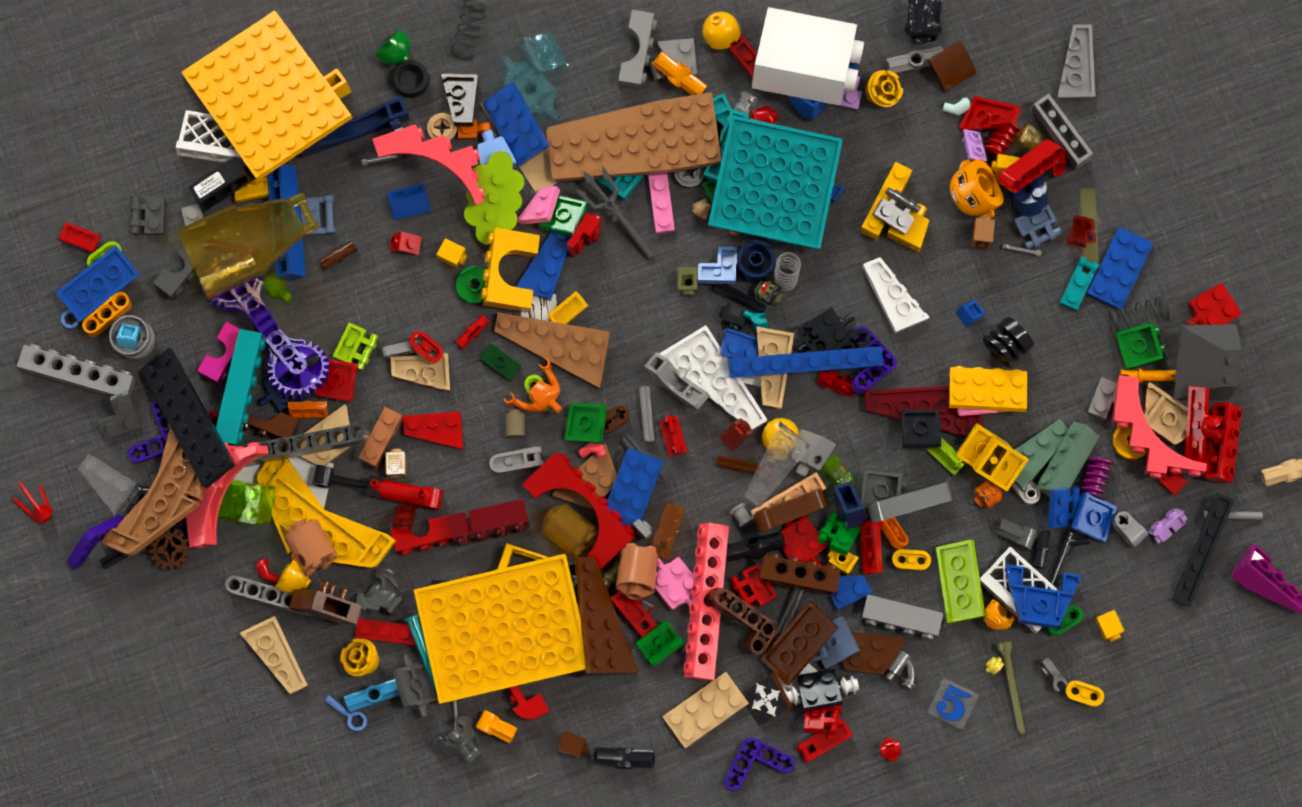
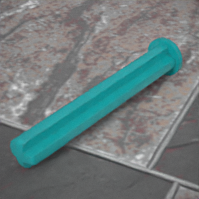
[404,614,436,690]

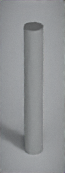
[1203,511,1263,520]

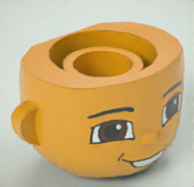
[950,159,1003,218]

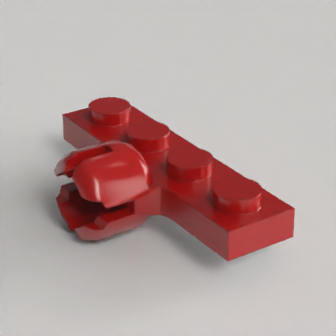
[1185,386,1227,463]

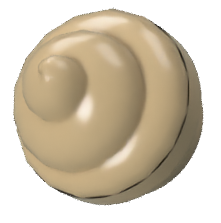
[692,199,711,219]

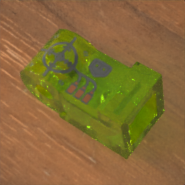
[822,453,856,486]

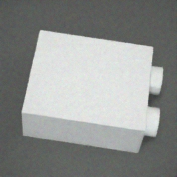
[752,7,864,106]

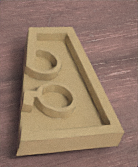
[391,353,451,392]

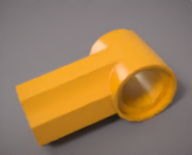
[475,710,517,744]

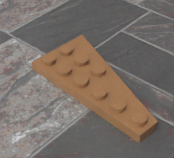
[495,313,611,388]

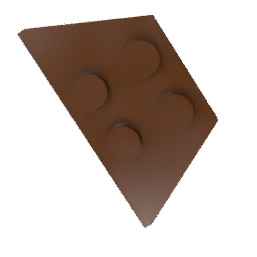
[842,631,906,675]

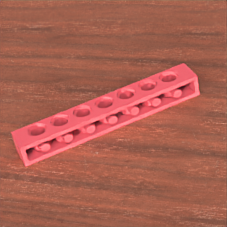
[684,523,729,681]

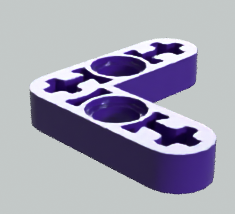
[851,326,897,394]
[128,399,170,464]
[67,515,124,570]
[725,737,795,791]

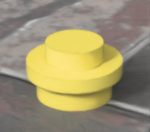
[986,657,1004,675]

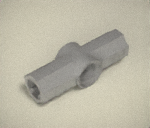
[886,46,943,74]

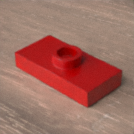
[58,222,102,253]
[1157,470,1188,496]

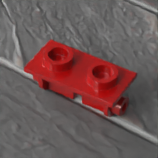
[817,370,854,398]
[659,415,687,457]

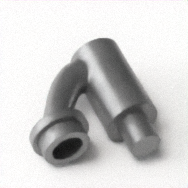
[885,650,916,691]

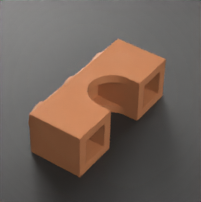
[358,407,403,470]

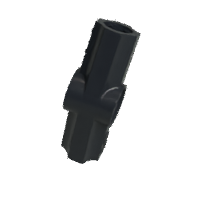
[594,747,655,769]

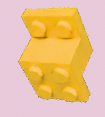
[955,423,1029,491]

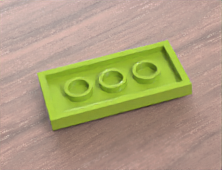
[936,540,985,624]

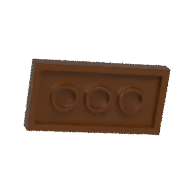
[761,601,839,685]

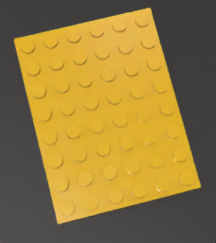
[181,11,353,181]
[414,554,586,704]

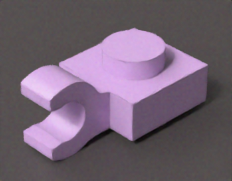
[839,76,862,111]

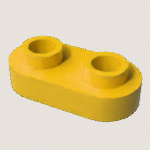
[892,549,931,571]
[1065,681,1104,707]

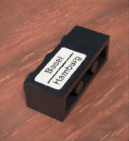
[189,156,253,212]

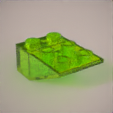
[218,479,275,524]

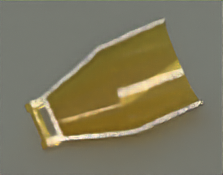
[177,193,319,300]

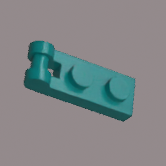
[1059,256,1099,312]

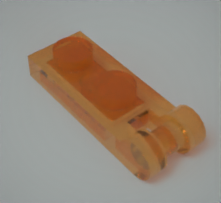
[652,502,685,559]

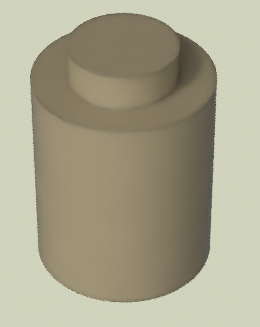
[506,410,525,439]

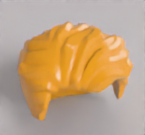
[983,599,1015,630]

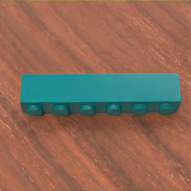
[216,329,266,447]

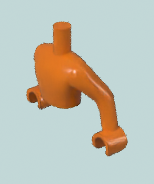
[504,358,562,414]

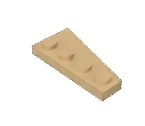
[756,327,794,409]
[240,616,308,694]

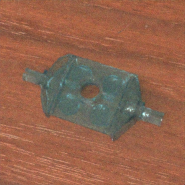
[501,55,560,121]

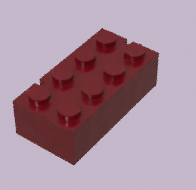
[447,499,530,546]

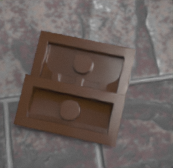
[928,40,977,92]

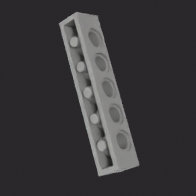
[17,344,136,397]

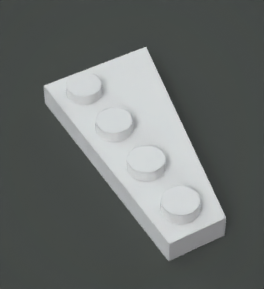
[862,257,930,334]

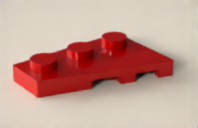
[958,96,1022,132]
[403,412,463,450]

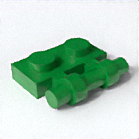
[818,513,860,556]

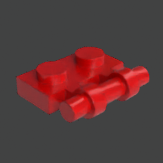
[730,563,778,609]
[804,705,842,735]

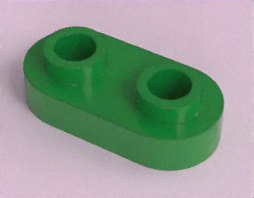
[1047,605,1083,636]

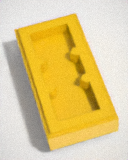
[234,177,269,203]
[547,291,589,324]

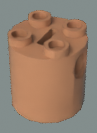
[284,519,339,577]
[616,543,658,600]

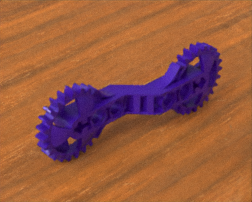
[201,252,331,400]

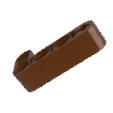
[752,488,829,533]
[709,588,777,654]

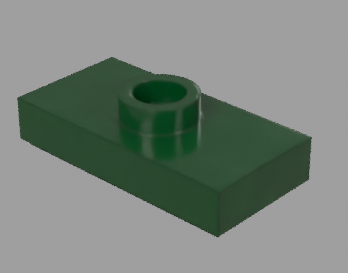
[479,343,522,381]

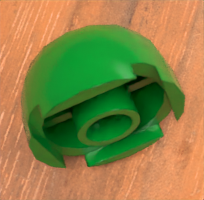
[374,29,411,65]

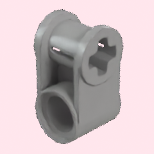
[1112,511,1148,548]

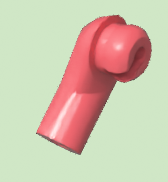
[578,443,606,458]

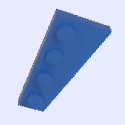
[516,232,572,301]

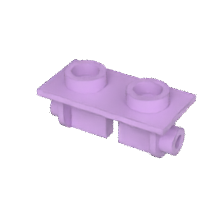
[963,129,987,162]
[1148,508,1188,544]

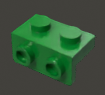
[636,620,684,667]

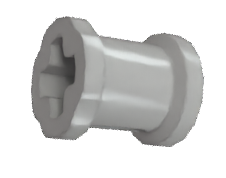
[730,502,753,528]

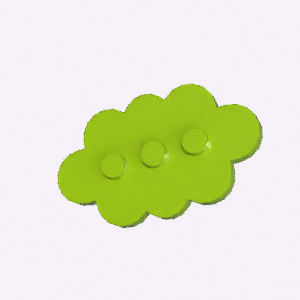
[464,151,524,245]

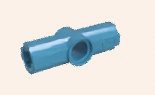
[344,679,400,713]

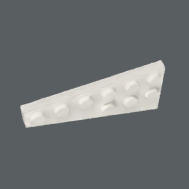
[659,325,767,431]

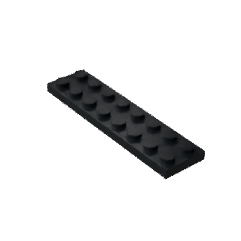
[141,348,236,488]

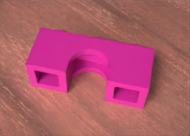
[197,322,239,386]

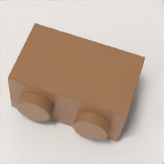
[971,216,995,252]

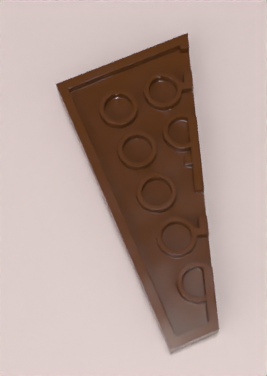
[574,557,639,674]

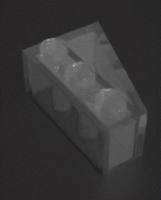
[78,453,138,516]

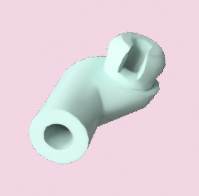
[943,98,970,116]

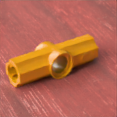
[652,51,707,95]

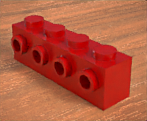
[1204,402,1242,483]

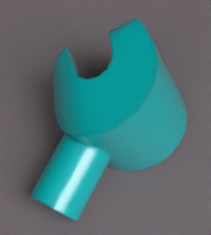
[743,310,768,333]

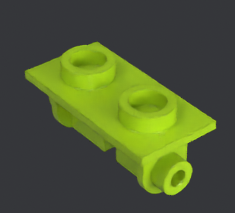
[926,438,966,476]

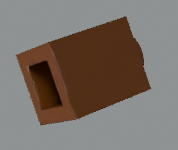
[557,731,589,759]

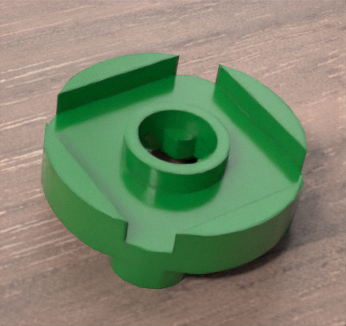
[456,266,485,305]

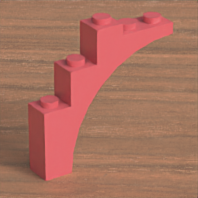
[372,124,485,206]
[1112,375,1207,479]
[186,442,268,548]

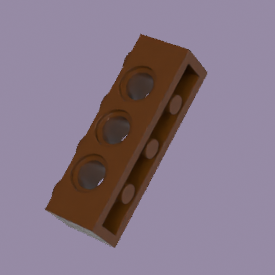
[759,553,841,596]

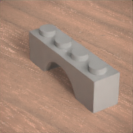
[618,10,657,90]

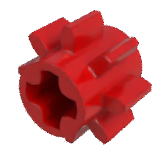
[879,737,902,763]

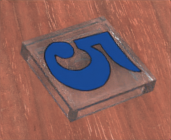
[927,678,979,730]

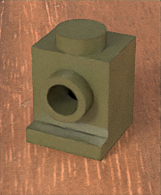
[678,267,698,296]

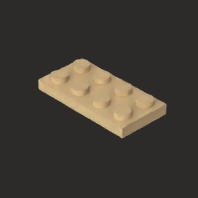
[662,672,749,749]

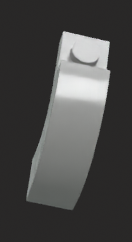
[644,352,710,410]

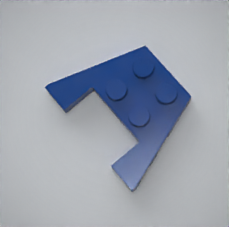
[1005,564,1081,629]

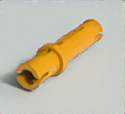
[1120,368,1176,383]

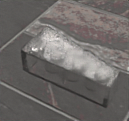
[744,421,810,508]

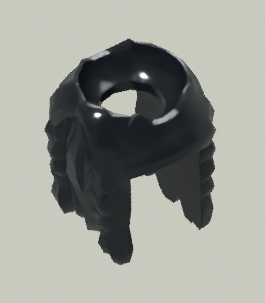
[905,0,942,43]

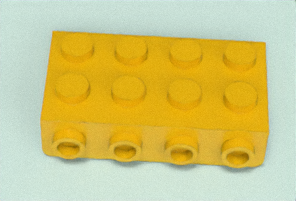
[949,366,1027,412]

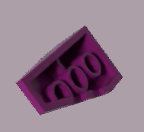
[1232,543,1302,614]

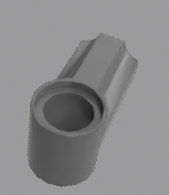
[996,519,1038,551]

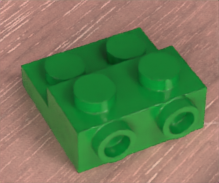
[1116,322,1166,370]

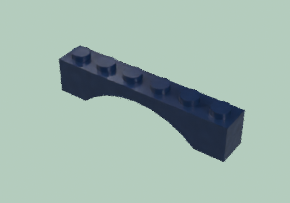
[301,96,410,158]

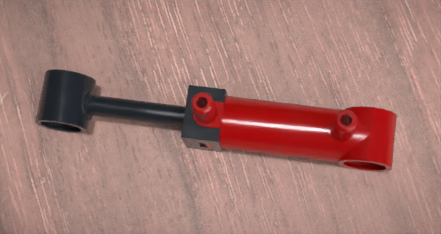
[312,465,444,511]

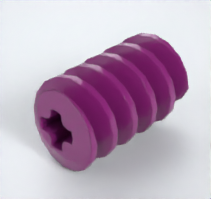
[1080,458,1114,499]

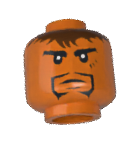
[974,480,1003,509]

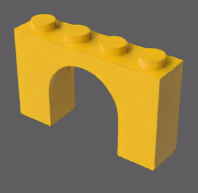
[481,228,540,313]

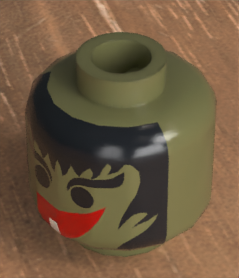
[754,279,783,308]

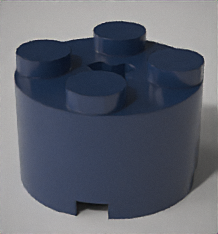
[1009,175,1048,217]
[737,240,775,283]

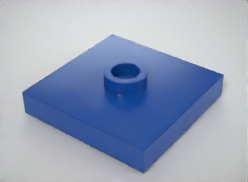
[1071,492,1117,543]

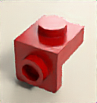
[390,231,422,256]

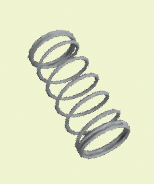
[773,252,801,292]

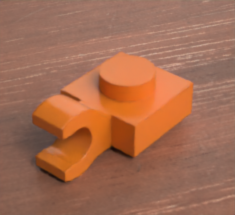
[458,119,491,140]

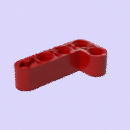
[998,139,1066,193]

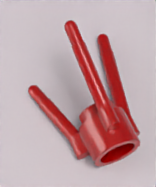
[13,482,53,524]

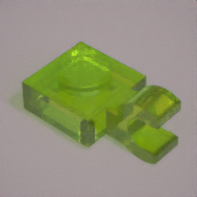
[263,271,293,303]

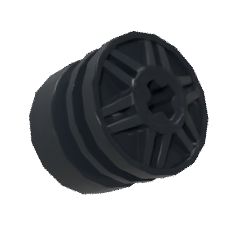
[983,317,1034,368]

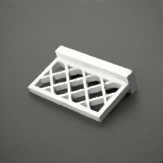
[176,110,247,167]
[980,547,1059,634]

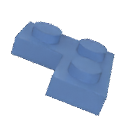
[697,247,738,284]

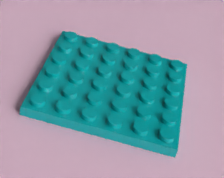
[708,115,843,250]

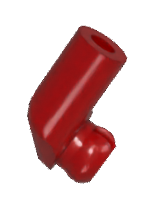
[256,558,280,584]

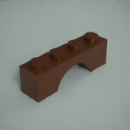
[219,408,300,439]

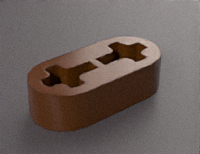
[603,406,629,435]

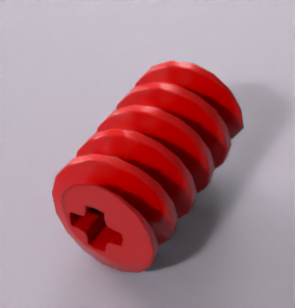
[984,123,1022,159]

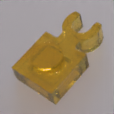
[1016,124,1045,150]

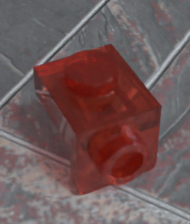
[1067,215,1093,248]

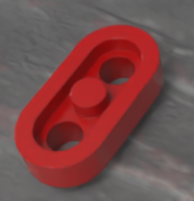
[408,331,443,364]

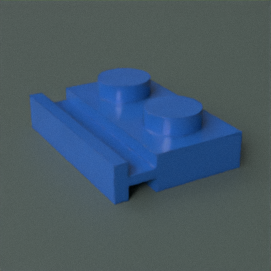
[719,328,758,359]

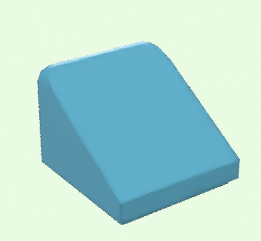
[116,323,141,349]

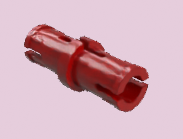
[455,314,490,350]

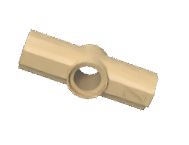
[1260,459,1302,487]

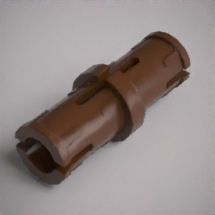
[319,240,358,270]

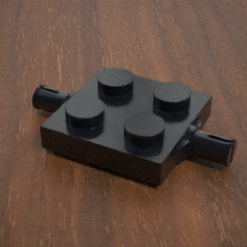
[797,307,855,353]

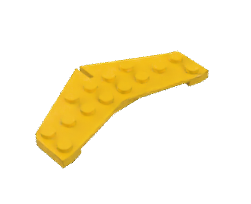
[257,458,396,568]

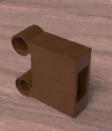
[289,580,362,625]

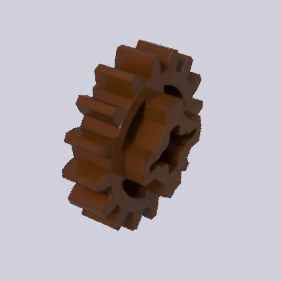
[149,529,191,570]

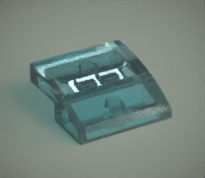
[519,32,569,75]

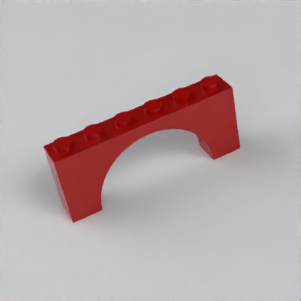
[522,452,637,570]

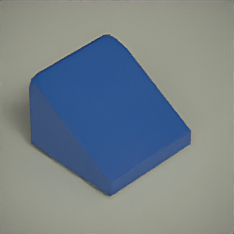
[956,300,986,327]

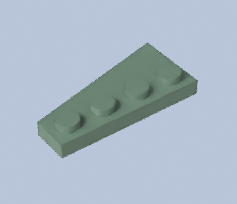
[1014,419,1068,492]

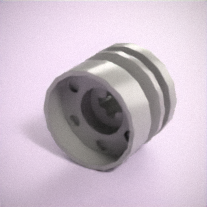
[109,315,156,360]

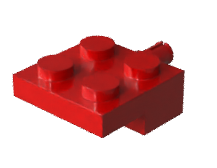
[1186,282,1242,325]

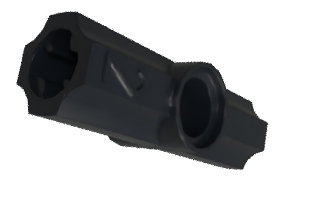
[726,531,786,562]

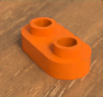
[881,517,909,549]

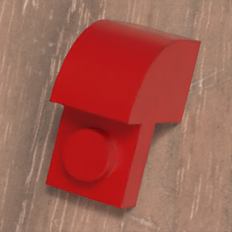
[509,686,550,721]

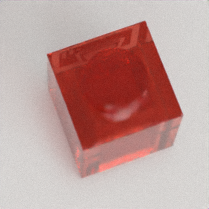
[719,418,754,451]

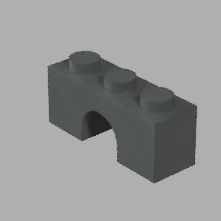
[153,239,209,301]

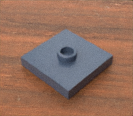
[821,616,860,669]

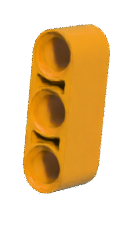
[82,292,132,338]

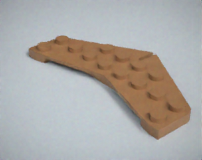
[102,424,203,556]

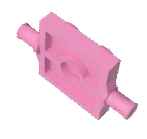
[655,556,694,611]

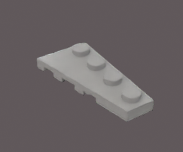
[1057,24,1095,99]

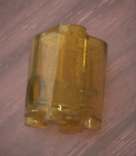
[542,503,598,558]

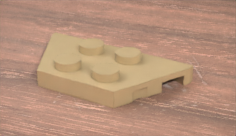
[1144,382,1188,446]
[285,404,353,466]

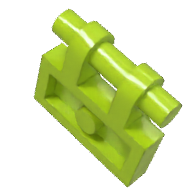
[333,322,379,371]

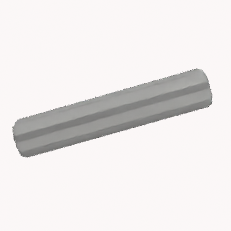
[639,386,654,443]

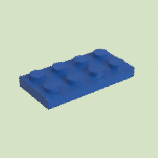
[482,82,550,166]
[1086,227,1154,311]
[55,245,140,323]
[608,448,664,534]

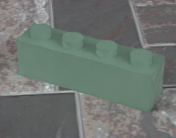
[1036,421,1100,498]

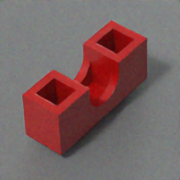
[391,515,453,556]

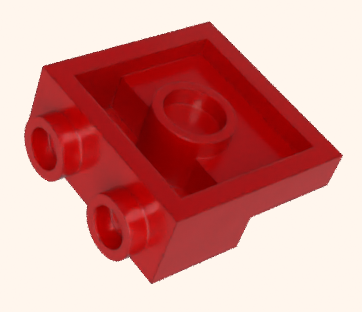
[567,213,602,257]

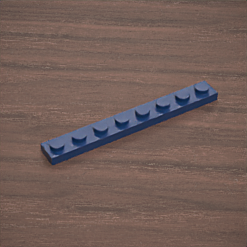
[728,346,883,378]

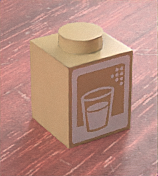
[386,449,407,478]

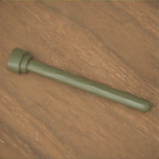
[996,641,1025,735]

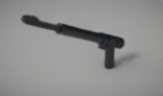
[1048,530,1090,589]

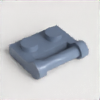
[300,195,336,237]

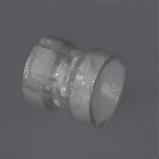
[733,91,758,117]

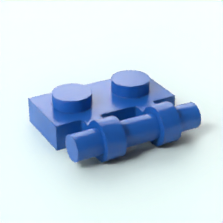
[1048,487,1081,529]

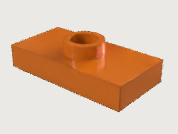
[288,401,328,419]

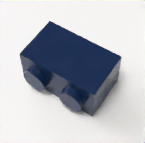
[833,481,866,529]

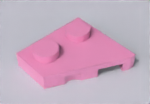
[517,186,560,225]

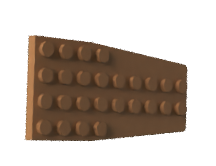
[546,92,722,182]

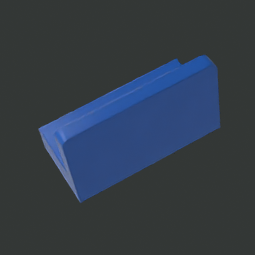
[387,183,431,220]

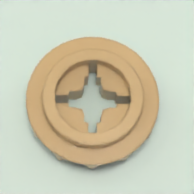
[427,113,457,140]

